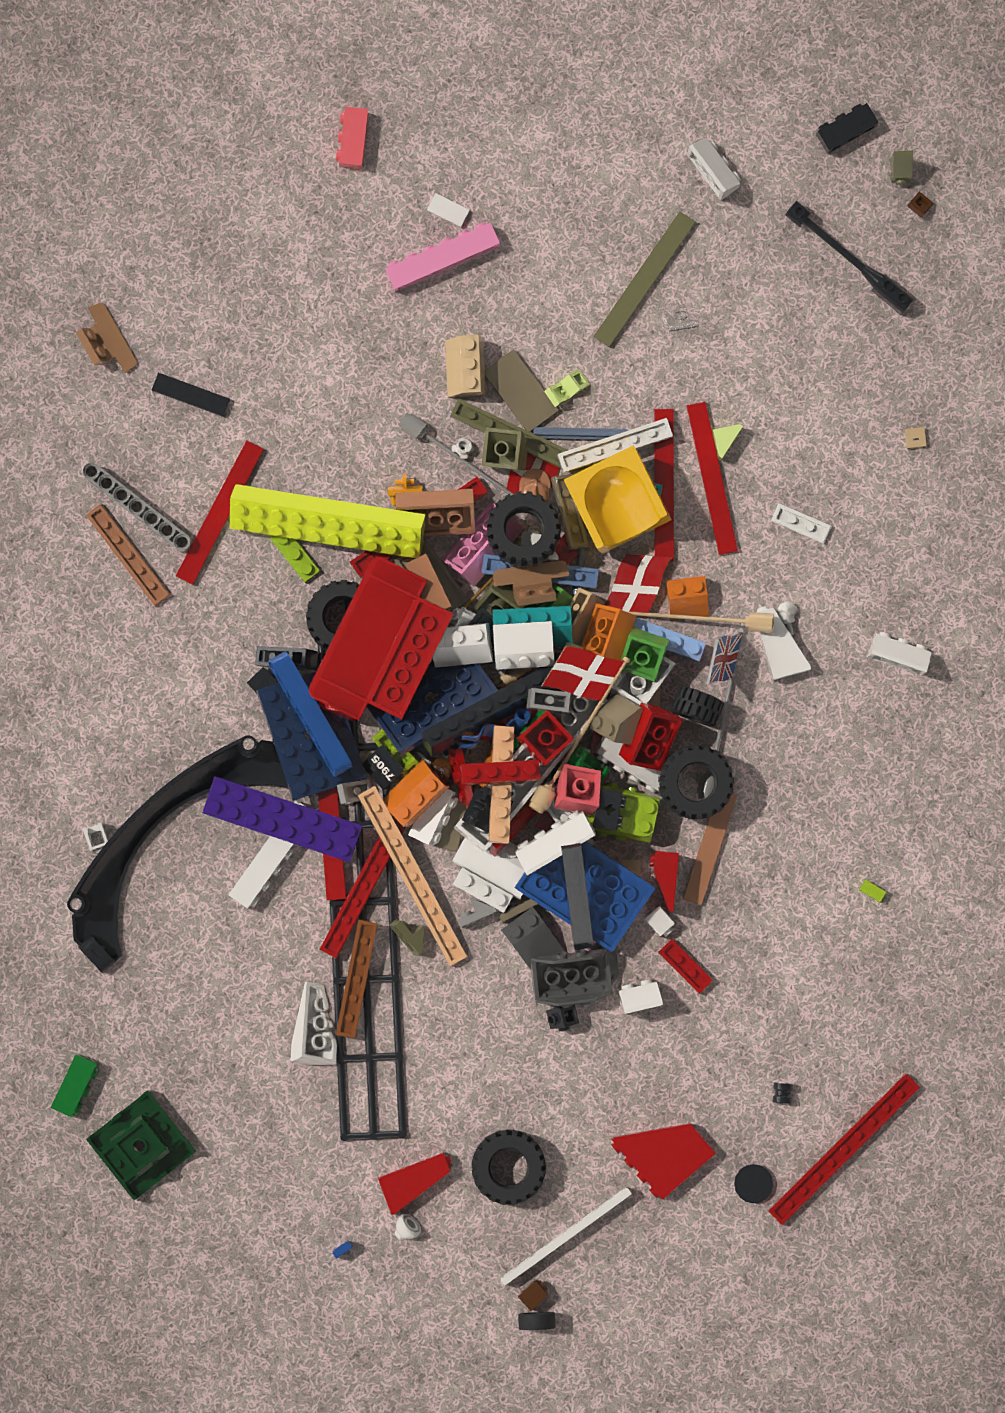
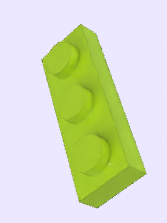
[269,535,320,583]

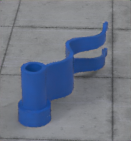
[458,708,530,749]

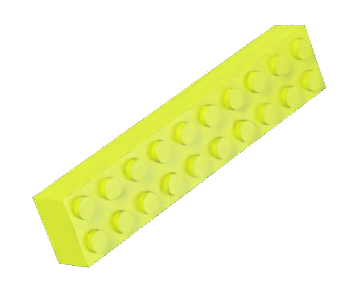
[230,484,425,558]

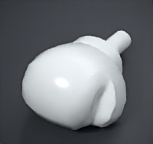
[778,601,798,635]

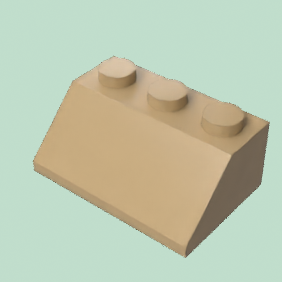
[445,334,486,398]

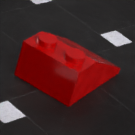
[649,851,679,912]

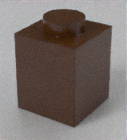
[517,1279,548,1311]

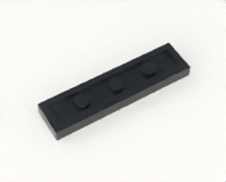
[152,372,230,417]

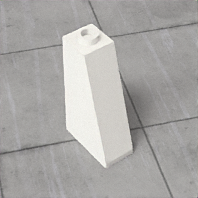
[757,606,811,681]

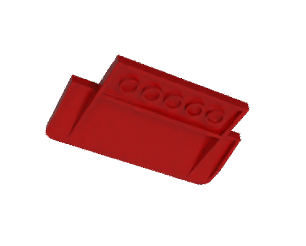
[309,557,454,721]

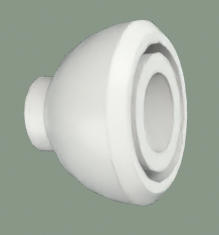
[395,1214,421,1240]

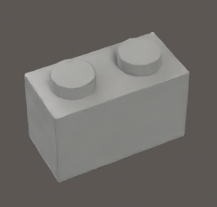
[526,688,571,714]

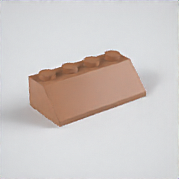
[396,489,475,536]

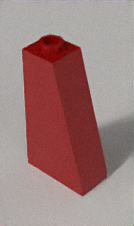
[378,1152,453,1215]

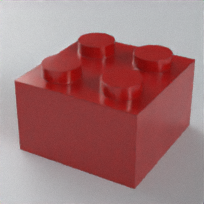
[517,710,574,767]

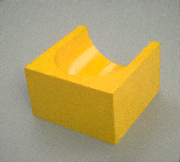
[564,445,672,554]

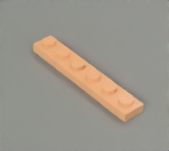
[488,726,514,844]

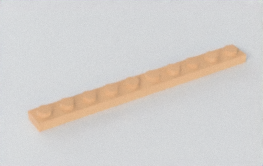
[357,786,467,966]

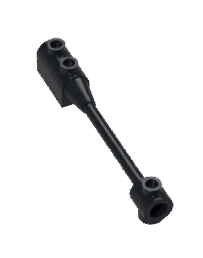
[785,201,914,315]

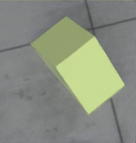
[712,424,743,460]

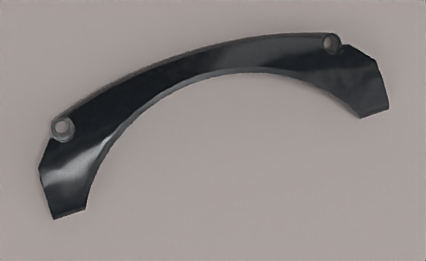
[67,735,289,973]

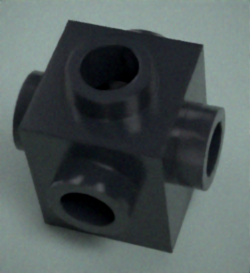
[546,1004,579,1032]

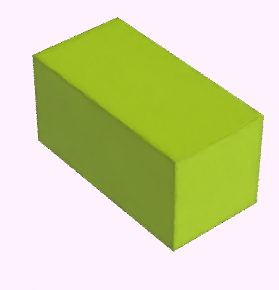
[859,879,886,903]

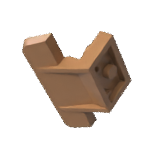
[76,303,136,373]
[493,561,570,606]

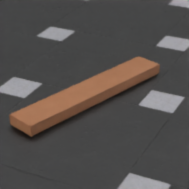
[86,504,171,607]
[683,794,737,905]

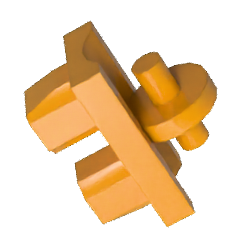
[388,474,423,506]

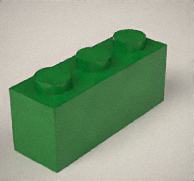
[50,1054,100,1118]

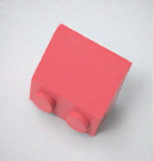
[554,764,601,815]

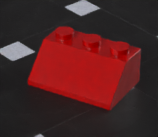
[619,703,683,771]

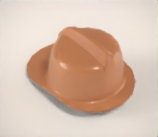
[519,469,550,501]

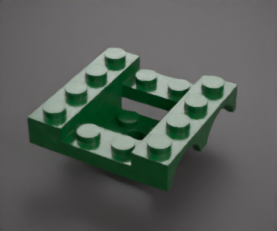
[86,1090,197,1201]

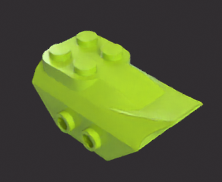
[586,782,660,843]

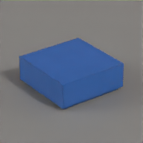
[332,1240,353,1259]

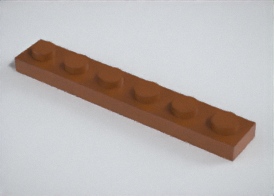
[336,920,378,1039]

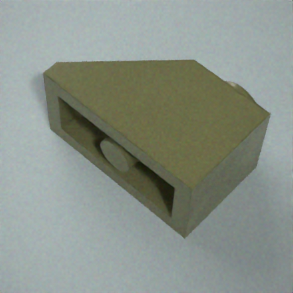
[890,150,913,185]

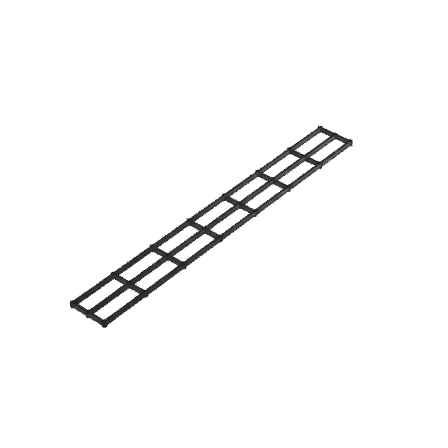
[317,591,406,1141]

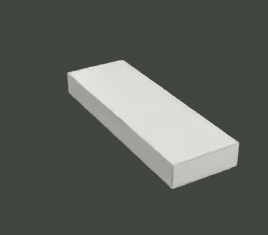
[771,503,831,544]

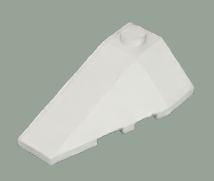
[290,982,337,1065]

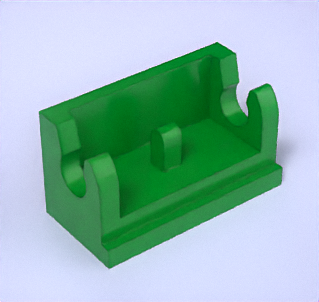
[567,745,610,785]

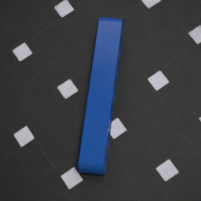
[268,651,353,777]

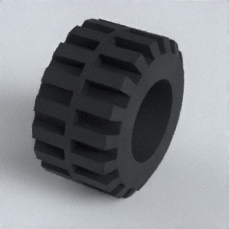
[671,686,724,726]

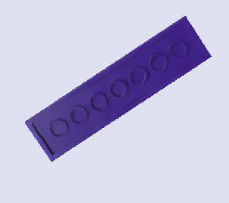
[202,776,362,863]

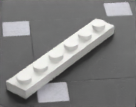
[557,418,673,473]

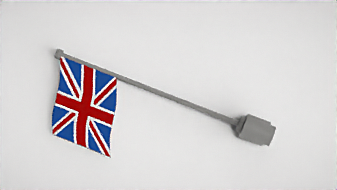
[697,628,746,800]

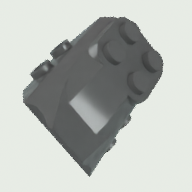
[531,949,619,1008]

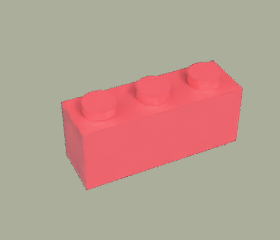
[336,107,369,169]

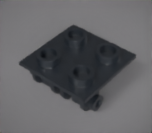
[462,785,514,833]

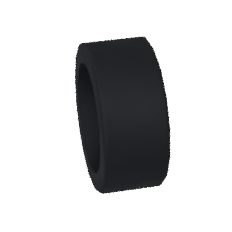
[518,1312,556,1330]

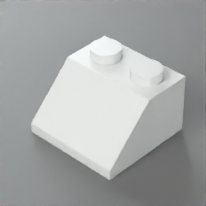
[618,979,663,1014]

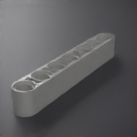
[83,462,192,552]

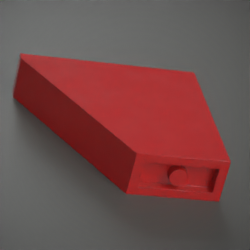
[611,1123,716,1200]

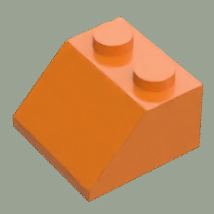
[666,576,709,621]

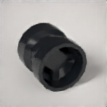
[772,1083,793,1104]

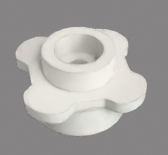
[452,438,474,459]

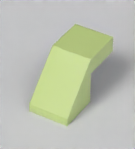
[544,369,590,407]

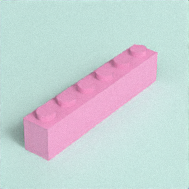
[385,222,500,292]

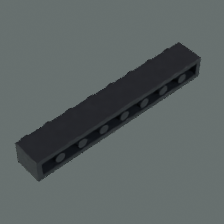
[421,660,558,757]

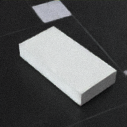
[427,193,470,228]

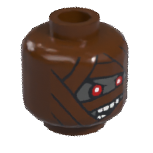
[430,757,454,785]

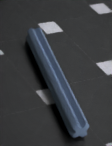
[533,427,628,440]

